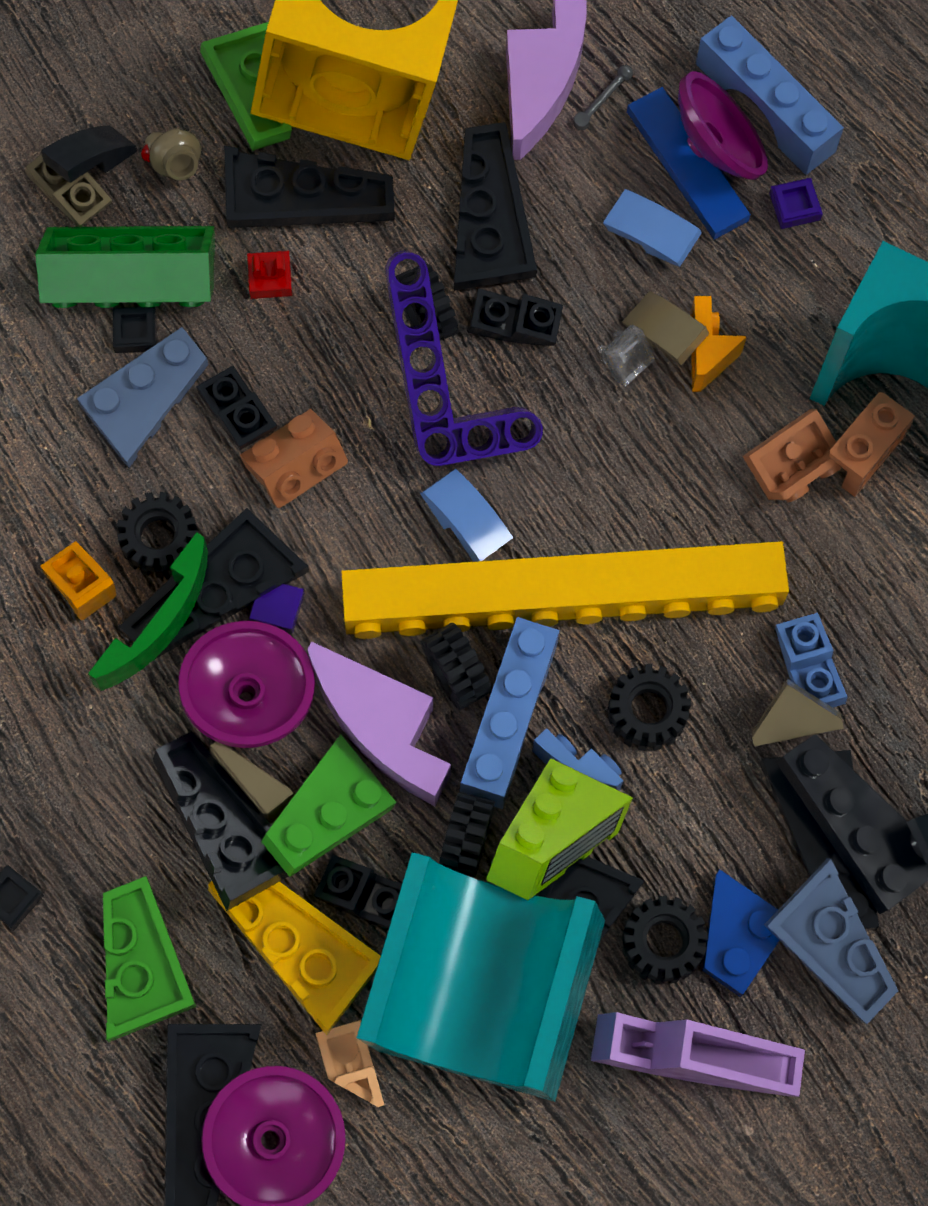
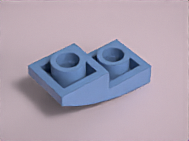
[603,189,702,267]
[420,469,513,562]
[775,612,848,708]
[532,728,623,791]

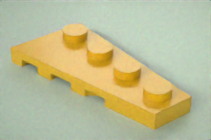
[208,881,381,1035]

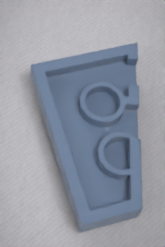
[77,327,208,468]
[764,859,898,1024]

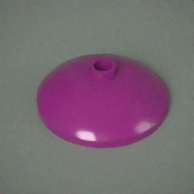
[678,71,768,180]
[179,621,315,748]
[201,1066,346,1206]

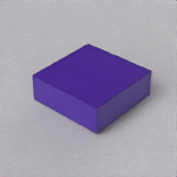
[769,178,823,229]
[249,584,305,634]

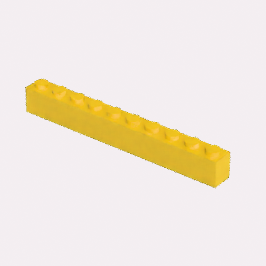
[341,541,789,639]

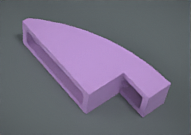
[506,0,587,160]
[308,642,451,806]
[591,1012,805,1097]

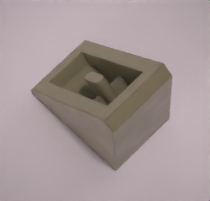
[752,679,844,747]

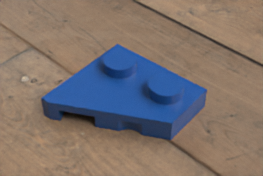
[702,870,779,998]

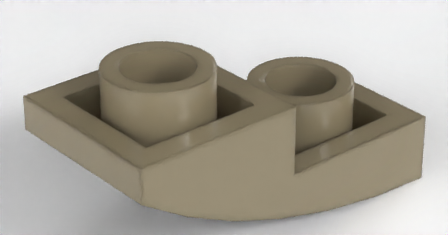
[25,155,112,228]
[622,291,709,365]

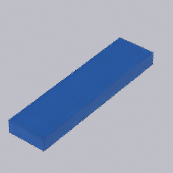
[627,87,751,240]

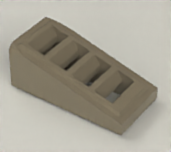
[210,741,295,824]

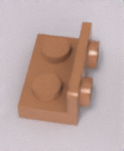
[828,392,915,497]

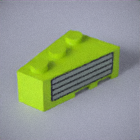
[486,758,633,900]

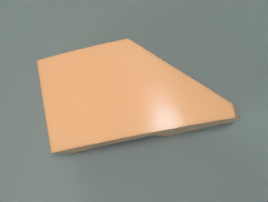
[315,1020,384,1107]

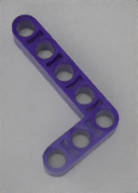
[385,251,543,466]

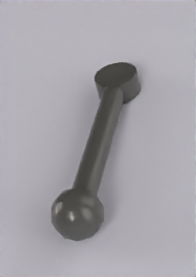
[573,65,633,130]

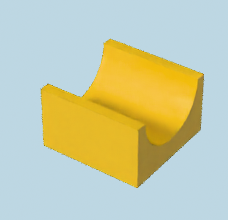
[250,0,458,161]

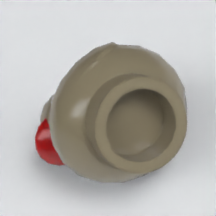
[141,128,201,180]

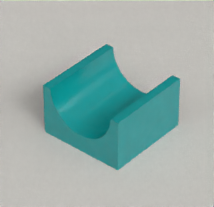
[810,241,928,406]
[357,852,605,1102]

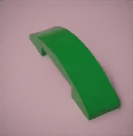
[88,532,208,691]

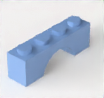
[696,15,844,175]
[460,617,560,809]

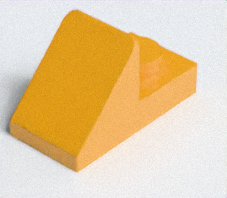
[690,296,746,392]
[40,541,117,621]

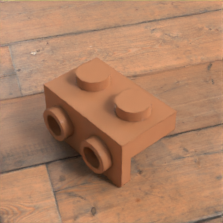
[240,409,348,508]
[742,409,842,502]

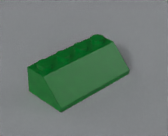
[35,226,215,308]

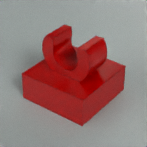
[247,251,293,299]

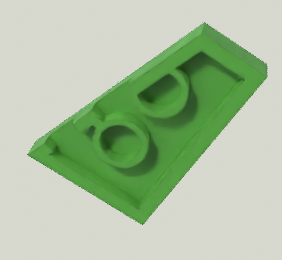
[200,22,292,151]
[261,734,396,877]
[103,876,196,1042]

